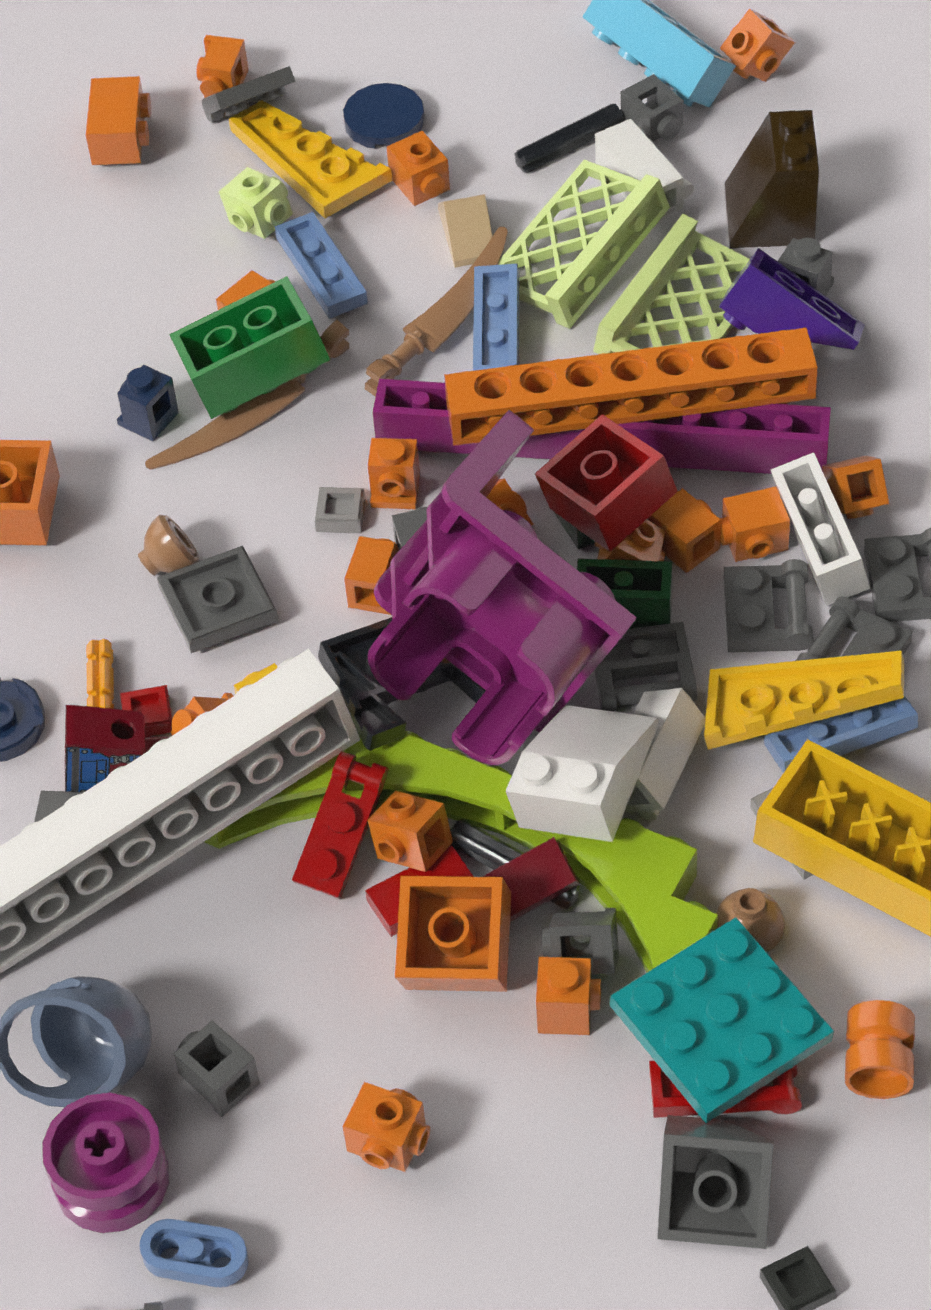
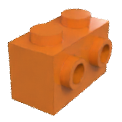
[86,76,151,165]

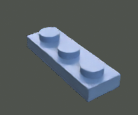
[275,212,368,319]
[473,263,519,371]
[764,695,918,773]

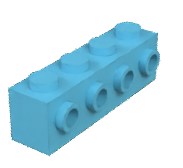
[582,0,736,108]

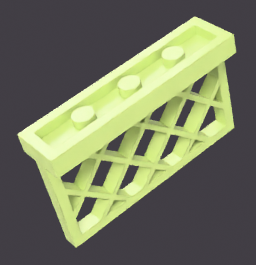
[498,160,670,329]
[593,214,750,354]

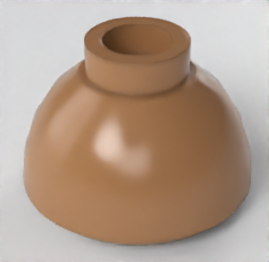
[138,514,200,576]
[716,888,785,953]

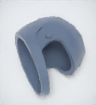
[0,976,152,1107]

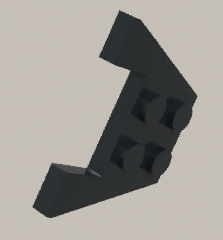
[318,617,486,751]

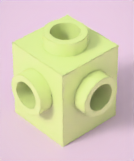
[219,167,293,239]

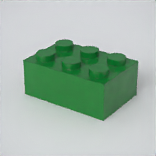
[169,276,330,419]

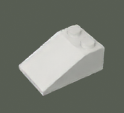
[506,705,659,842]

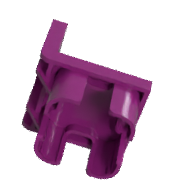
[368,410,637,765]

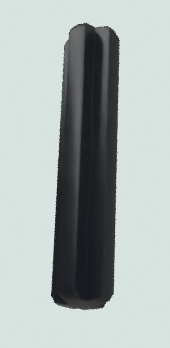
[514,104,624,173]
[450,820,580,909]

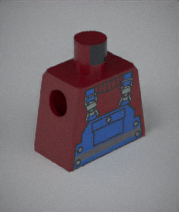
[64,705,170,792]

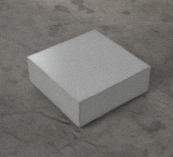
[315,487,366,533]

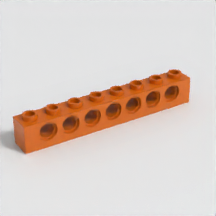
[444,328,818,446]

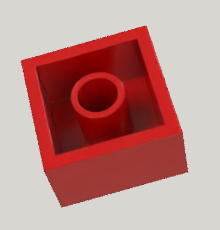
[534,414,678,552]

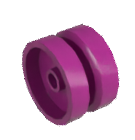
[42,1092,169,1233]

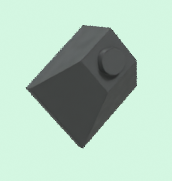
[657,1115,774,1249]

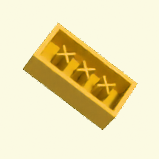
[753,739,931,937]

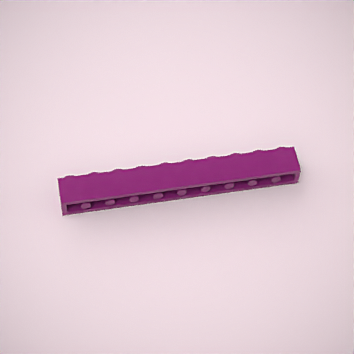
[372,379,831,474]

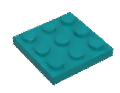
[609,917,834,1123]

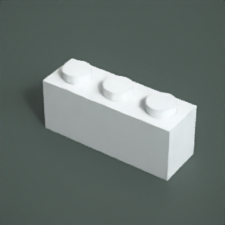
[771,453,870,606]

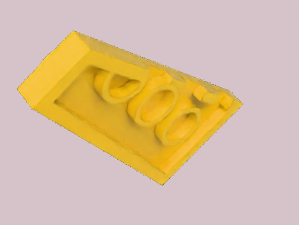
[229,100,392,219]
[704,651,905,750]

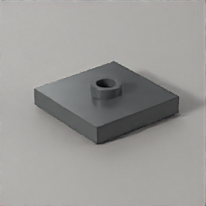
[157,546,278,653]

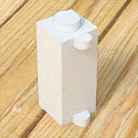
[595,119,694,218]
[625,688,705,821]

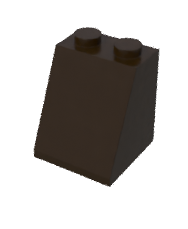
[724,110,819,248]

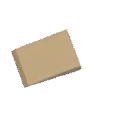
[438,194,492,268]

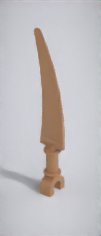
[364,226,508,397]
[145,320,350,469]

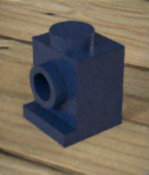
[116,364,179,441]

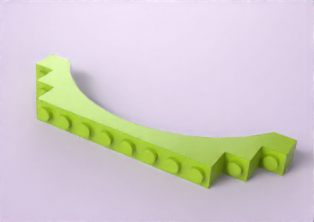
[204,731,718,973]

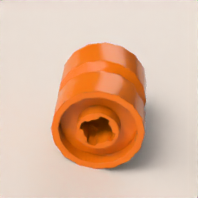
[845,1000,915,1099]

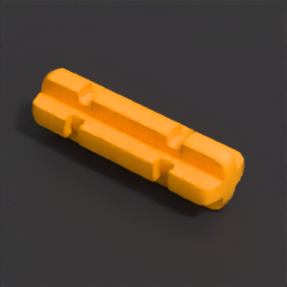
[86,638,114,709]

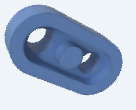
[139,1219,249,1287]

